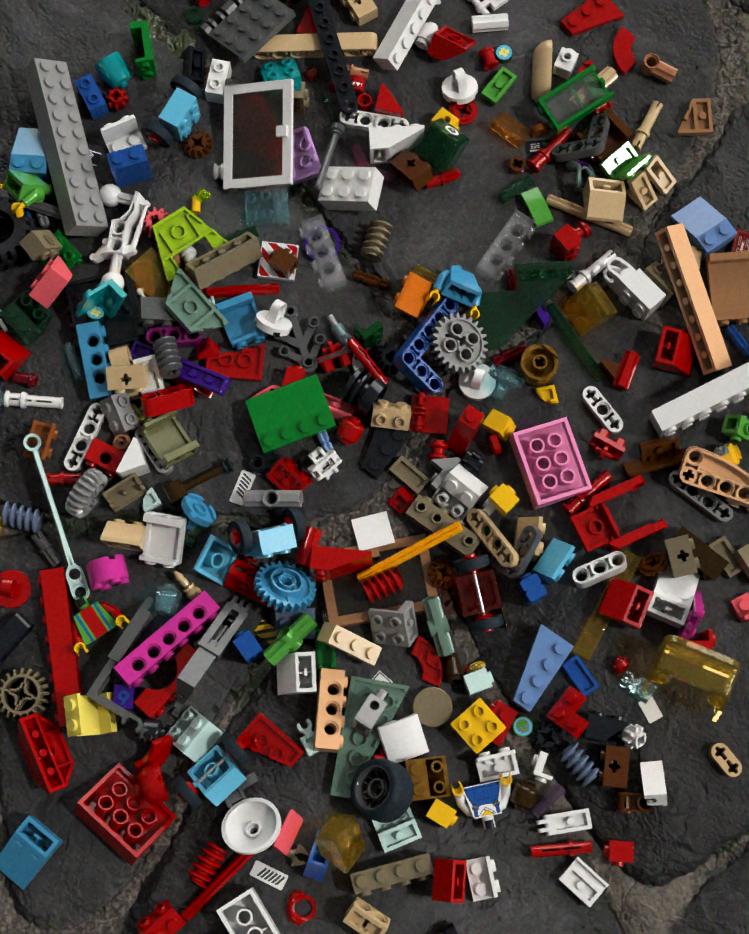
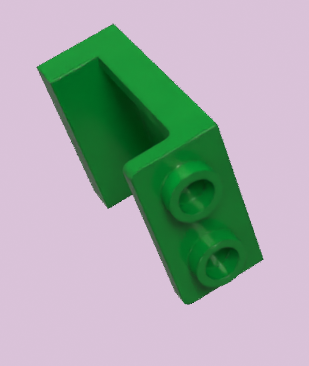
[129,20,158,80]

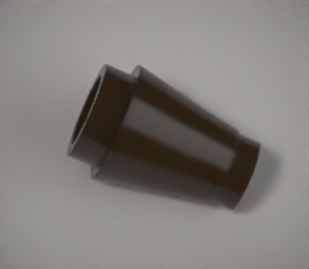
[445,653,464,684]

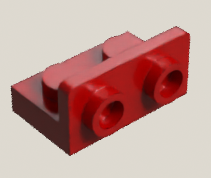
[266,457,313,493]
[489,699,518,747]

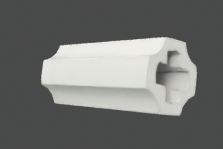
[471,13,509,33]

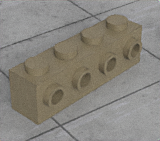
[185,232,263,290]
[405,494,482,558]
[350,853,434,897]

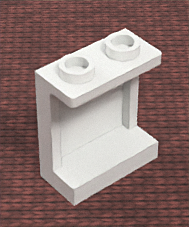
[139,511,187,568]

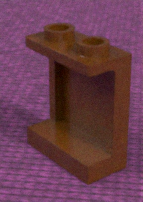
[573,107,633,167]

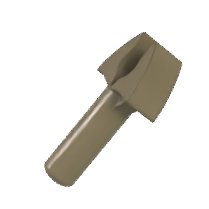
[271,844,309,866]

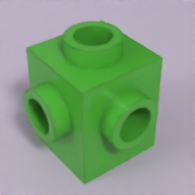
[721,414,749,443]

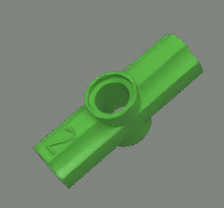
[262,612,317,666]

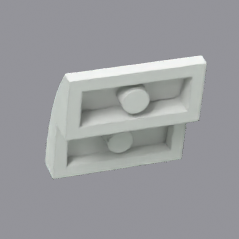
[377,713,429,763]

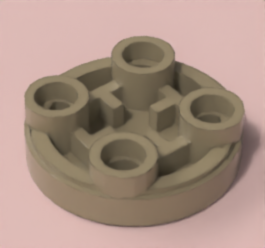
[413,687,453,727]

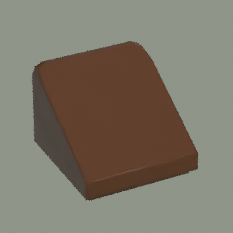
[598,359,619,382]

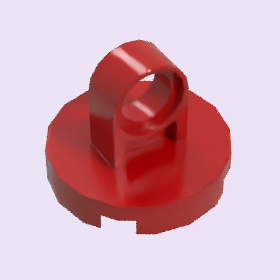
[0,570,32,609]

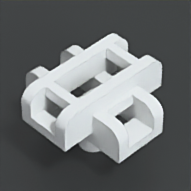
[307,446,342,481]

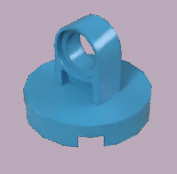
[180,493,217,531]

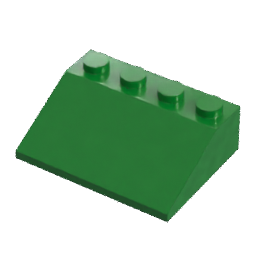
[245,374,337,454]

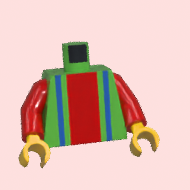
[71,596,130,656]

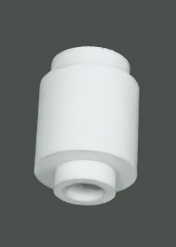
[415,22,439,50]

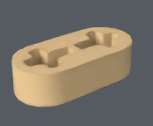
[709,743,742,777]

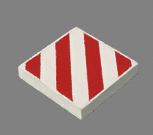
[257,241,299,282]

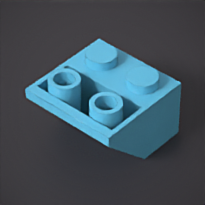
[531,538,576,585]

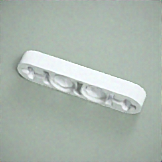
[339,110,409,131]
[64,403,106,473]

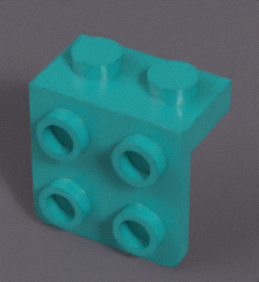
[260,58,302,103]
[75,279,127,319]

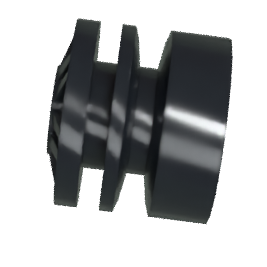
[339,367,388,418]

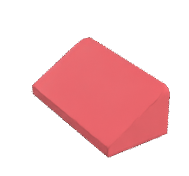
[324,393,357,424]
[273,809,303,856]

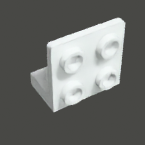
[100,115,147,153]

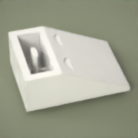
[369,123,425,164]
[646,562,700,628]

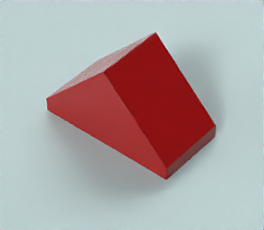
[375,83,403,118]

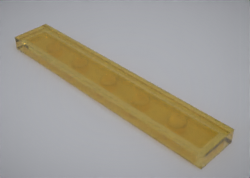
[571,549,642,661]

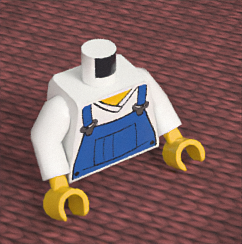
[450,772,512,830]

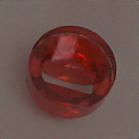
[303,67,318,82]

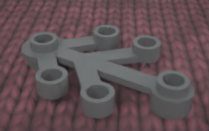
[273,305,326,373]

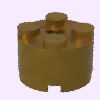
[519,344,559,387]

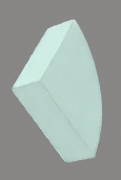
[142,487,162,513]

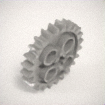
[429,312,488,374]

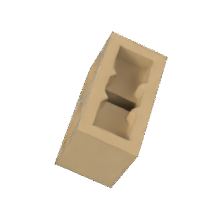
[343,896,391,934]

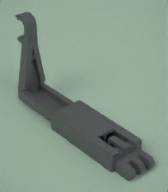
[171,595,253,718]
[86,597,155,733]

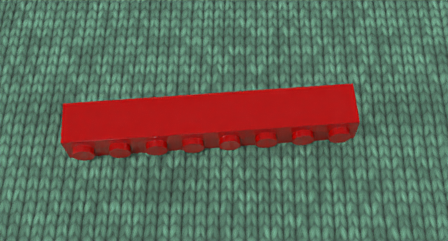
[38,567,83,728]

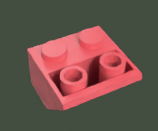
[29,256,72,309]

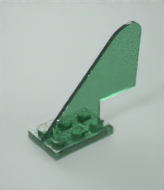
[477,261,576,351]

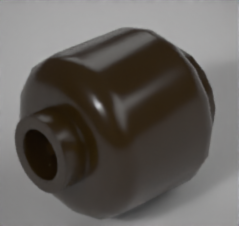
[509,780,538,811]

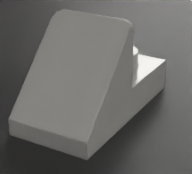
[430,457,461,492]

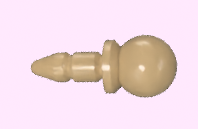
[174,571,202,601]

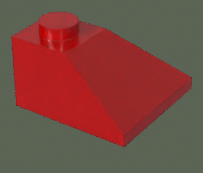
[426,25,477,61]

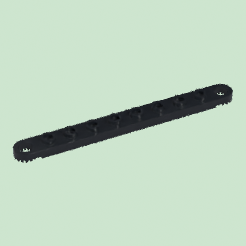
[307,0,358,116]

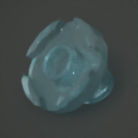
[488,364,526,401]

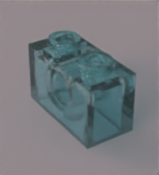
[155,584,182,616]

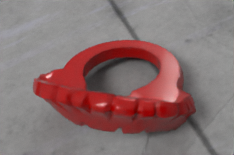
[287,890,317,926]

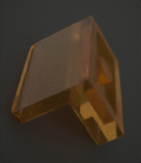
[491,112,532,150]

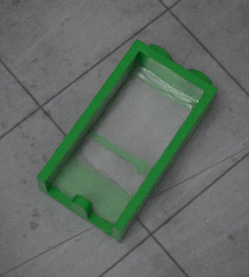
[536,64,614,135]

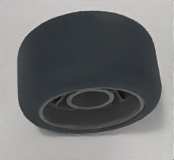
[350,758,413,823]

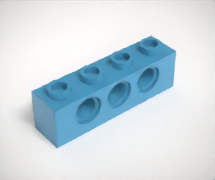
[76,321,114,402]

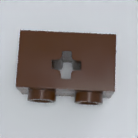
[389,148,433,192]
[597,745,630,789]

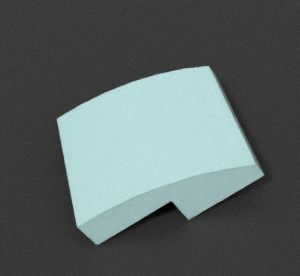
[372,806,422,853]

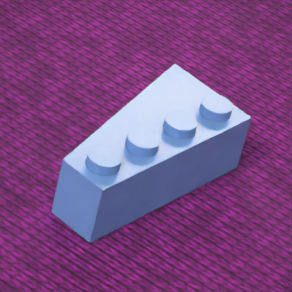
[512,624,574,713]

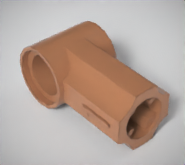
[640,53,678,84]

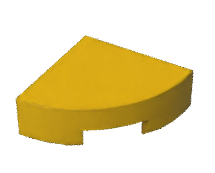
[535,385,559,404]

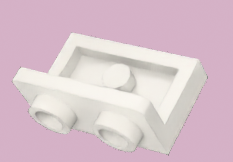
[475,747,520,783]

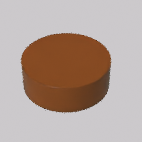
[530,123,550,137]

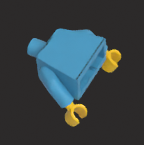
[426,265,482,321]

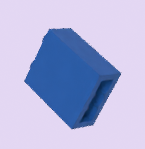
[106,144,153,188]

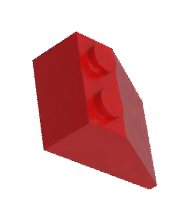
[309,545,373,582]

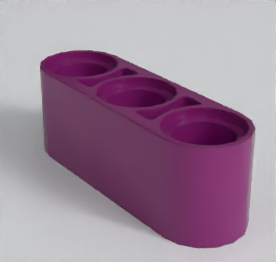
[146,326,202,348]

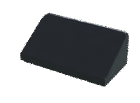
[182,45,206,84]

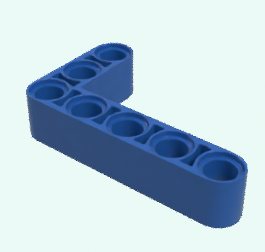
[393,297,458,395]

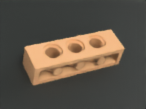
[313,668,348,753]

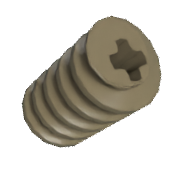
[360,220,393,262]

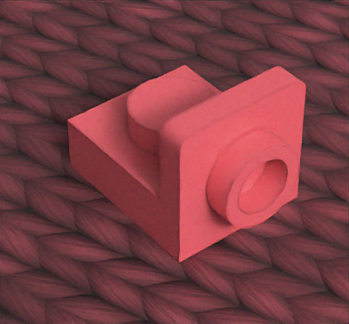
[730,592,749,623]

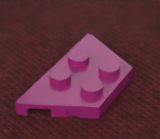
[679,590,705,643]

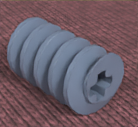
[1,501,45,534]
[557,742,599,788]

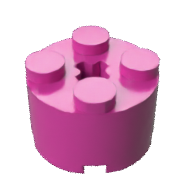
[85,554,130,591]

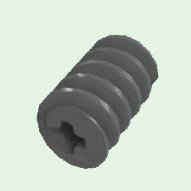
[153,336,183,379]

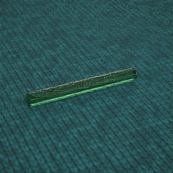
[546,303,605,382]

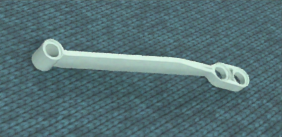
[23,433,90,600]

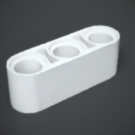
[572,551,627,589]

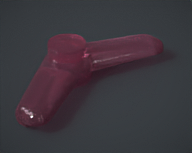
[351,143,395,183]

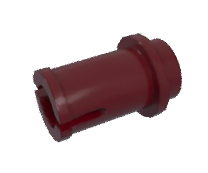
[12,371,38,388]

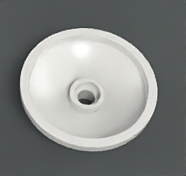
[221,798,281,855]

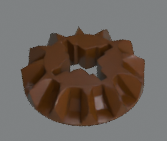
[183,130,213,158]
[638,552,670,577]
[428,558,455,590]

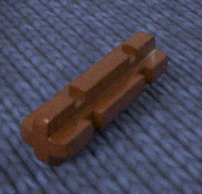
[353,270,389,290]

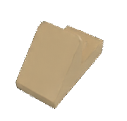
[644,155,677,195]
[626,170,658,211]

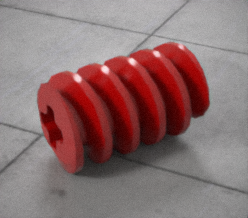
[360,566,404,604]
[187,841,229,889]

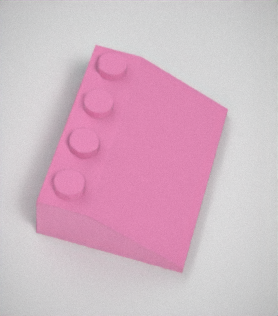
[509,417,592,510]

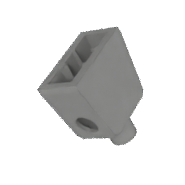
[351,688,389,737]

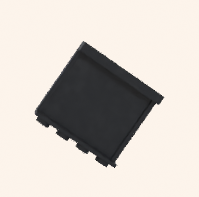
[63,264,146,353]

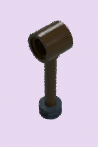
[163,458,234,506]

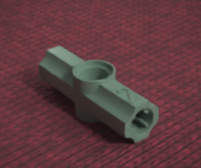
[422,595,455,657]

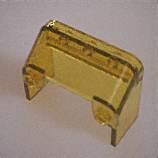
[641,635,740,722]

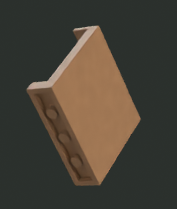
[705,251,749,326]

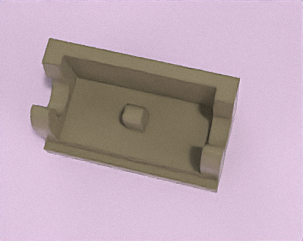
[102,472,147,513]

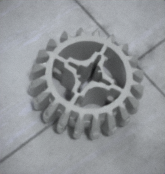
[65,468,108,519]

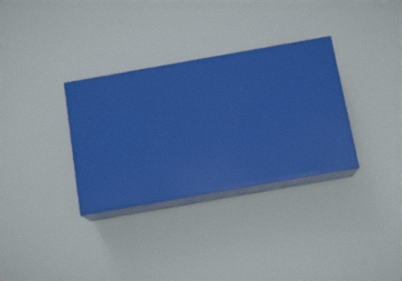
[561,654,600,697]

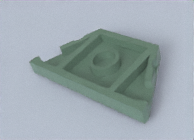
[163,268,229,334]

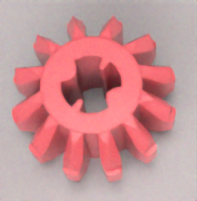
[143,207,169,238]

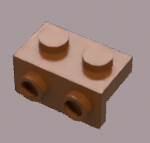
[23,420,59,463]

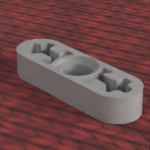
[135,426,174,475]

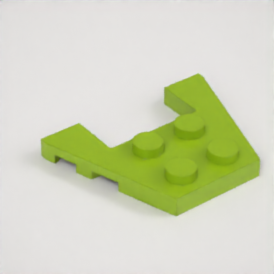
[152,206,229,283]

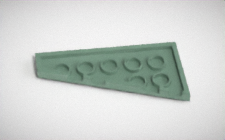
[330,676,410,799]

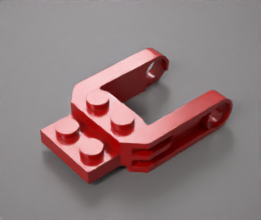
[569,475,668,553]

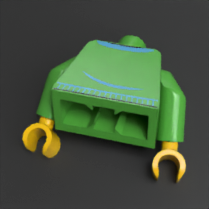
[0,170,53,218]

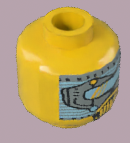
[714,443,742,466]

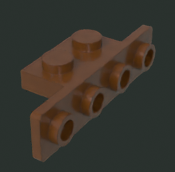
[622,434,699,476]

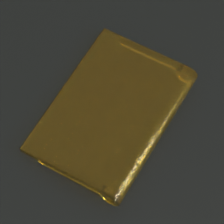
[125,247,173,298]

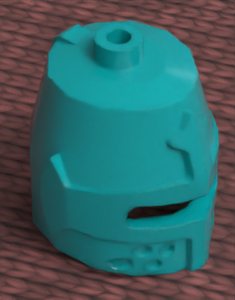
[94,51,131,89]

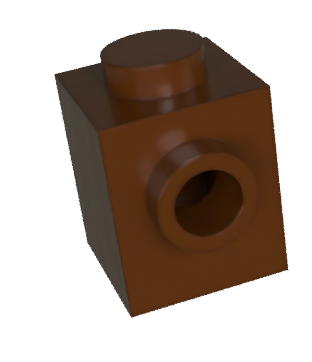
[268,246,299,279]

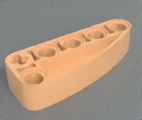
[678,446,749,504]

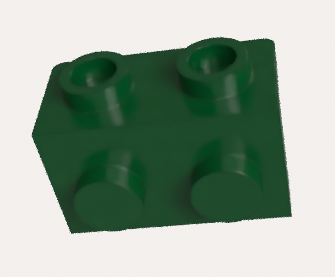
[353,320,383,349]

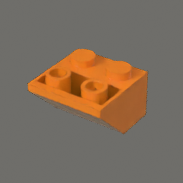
[394,272,433,320]

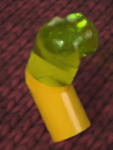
[191,188,211,214]

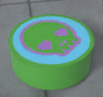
[512,716,533,737]

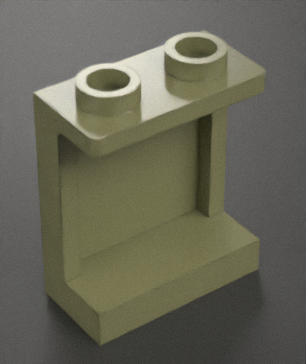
[140,411,200,469]

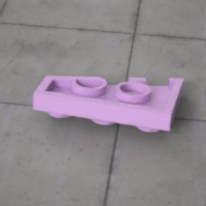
[293,126,321,184]

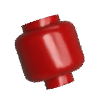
[336,415,364,445]

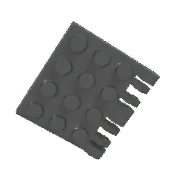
[199,0,296,64]

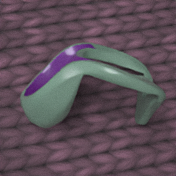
[566,159,595,192]

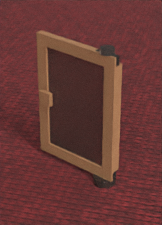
[321,534,443,628]

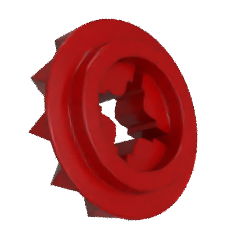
[449,101,478,126]

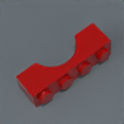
[133,642,196,719]

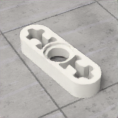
[581,386,623,434]

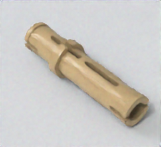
[631,101,663,152]

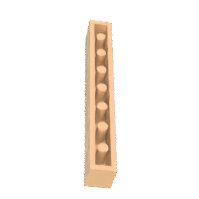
[655,223,732,375]

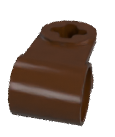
[615,792,654,813]

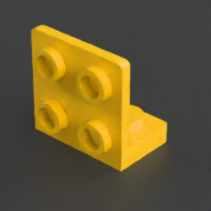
[449,698,506,754]

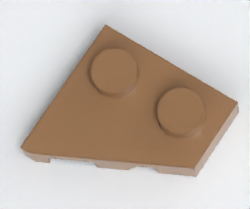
[677,98,713,136]

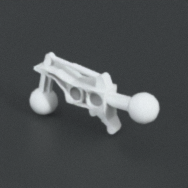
[90,184,151,289]

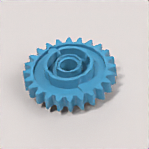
[253,561,317,613]

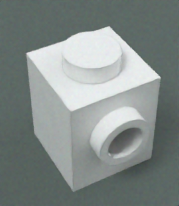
[552,47,579,80]

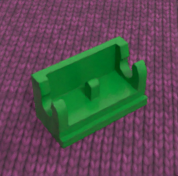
[315,629,337,670]

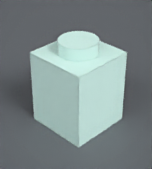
[463,668,494,696]

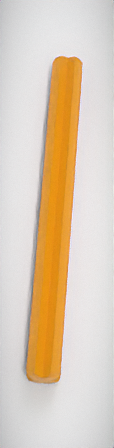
[357,521,463,583]

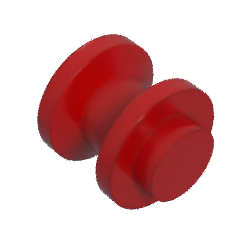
[572,221,591,239]
[428,439,448,460]

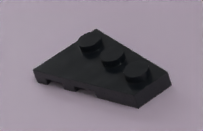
[362,427,412,479]

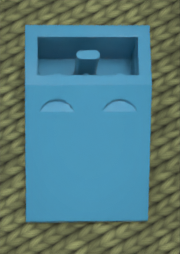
[0,815,64,890]

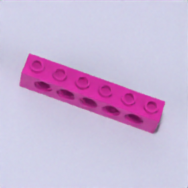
[113,590,220,689]

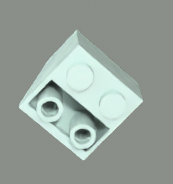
[165,706,223,763]

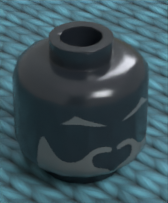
[135,717,166,745]

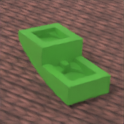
[521,187,553,228]

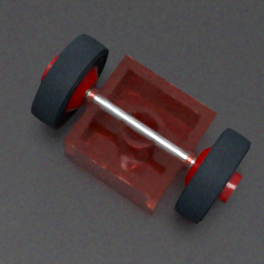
[452,553,504,633]

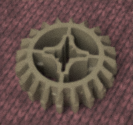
[0,668,50,721]

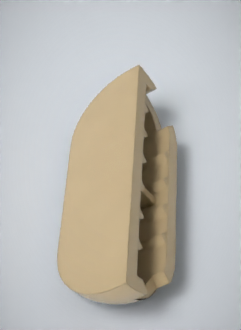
[531,40,552,108]

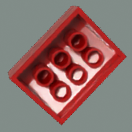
[73,763,177,866]

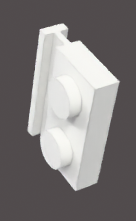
[558,857,608,907]

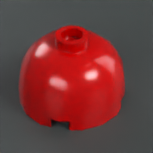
[135,762,169,804]

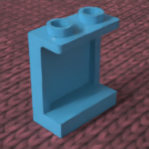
[216,291,268,350]

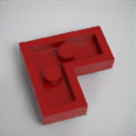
[546,686,589,739]

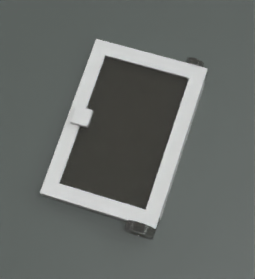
[223,78,294,194]

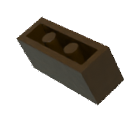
[673,526,729,581]

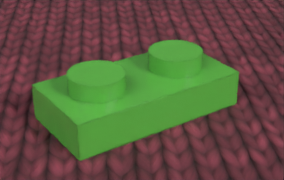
[481,66,517,106]

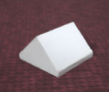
[116,437,150,480]

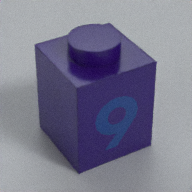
[113,681,137,710]

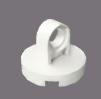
[442,68,478,105]
[254,299,292,336]
[458,364,496,401]

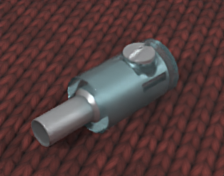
[327,314,352,349]

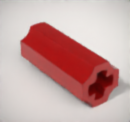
[612,350,640,391]
[295,526,322,569]

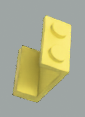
[63,692,117,737]

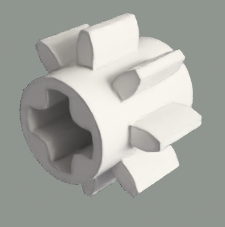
[621,724,646,749]

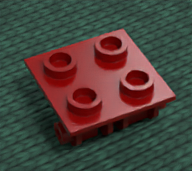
[409,392,450,435]

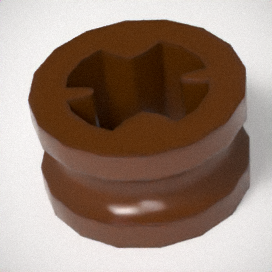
[509,156,526,175]

